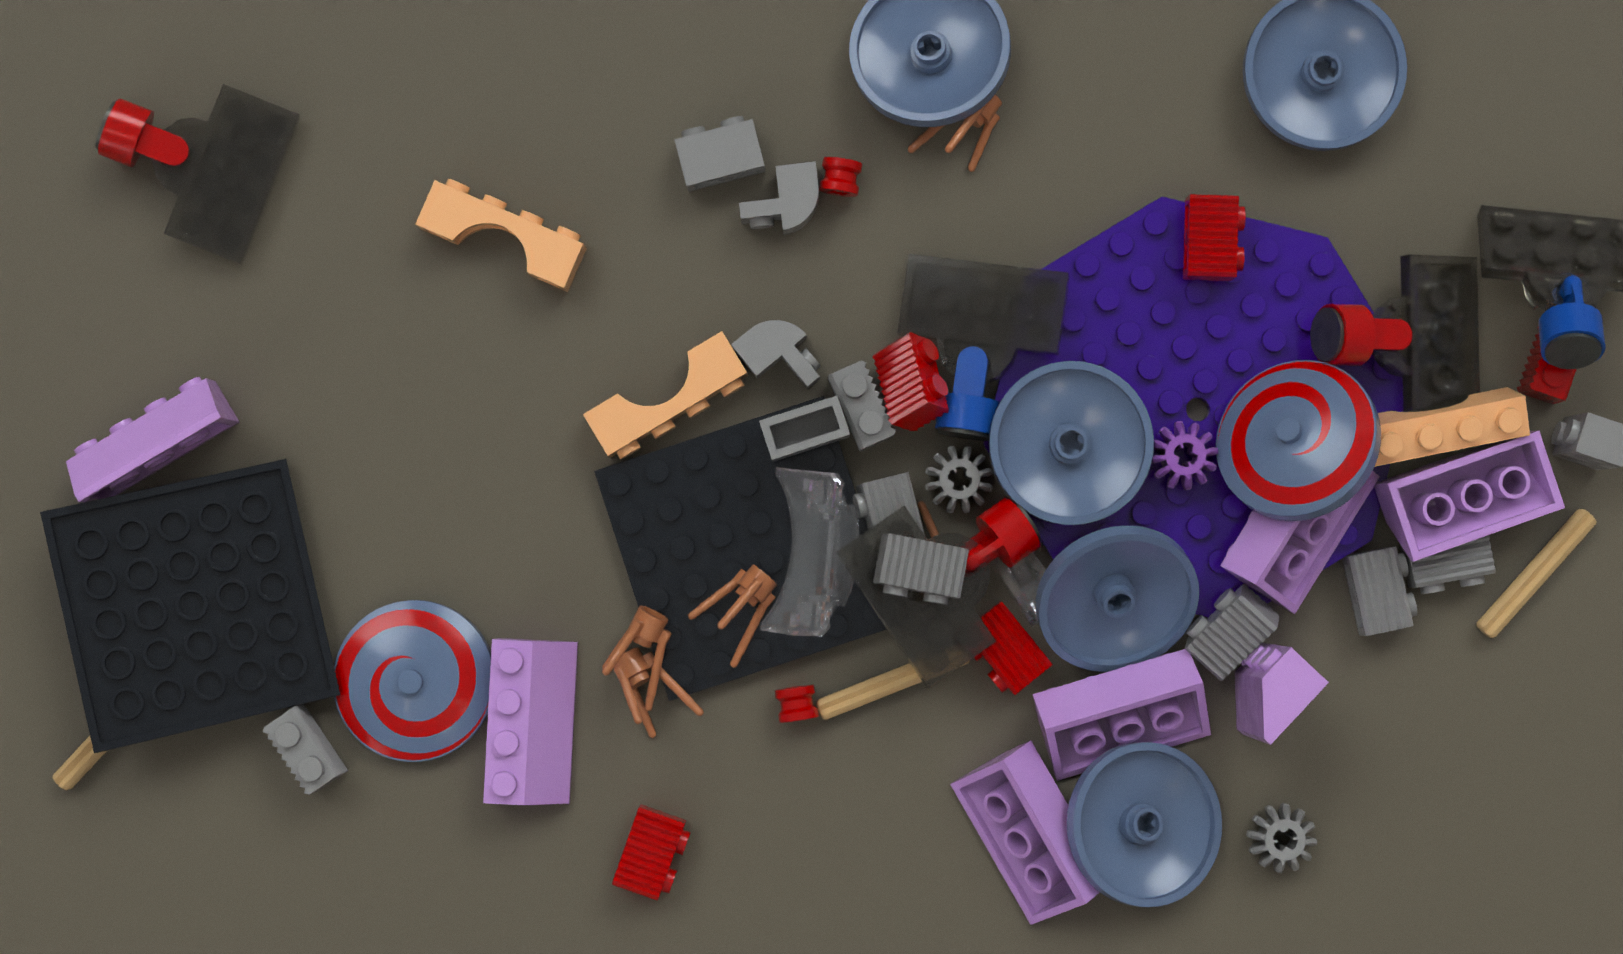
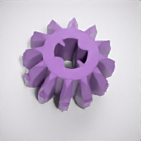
[1151,421,1218,490]

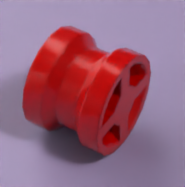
[819,157,863,197]
[774,684,819,723]

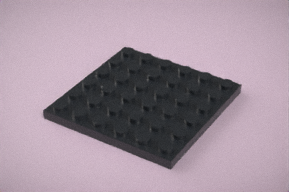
[594,396,899,701]
[40,459,340,753]

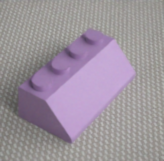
[66,377,239,502]
[1374,430,1565,562]
[1220,471,1380,614]
[483,638,578,805]
[1235,643,1329,745]
[1032,649,1211,781]
[950,740,1100,925]

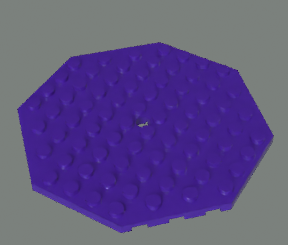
[983,196,1412,617]

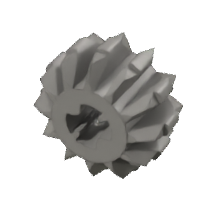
[925,446,993,513]
[1246,803,1317,873]

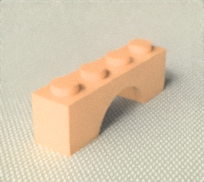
[415,178,587,292]
[583,331,748,460]
[1375,387,1530,467]

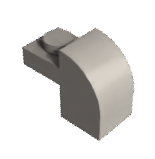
[739,161,819,235]
[731,320,821,389]

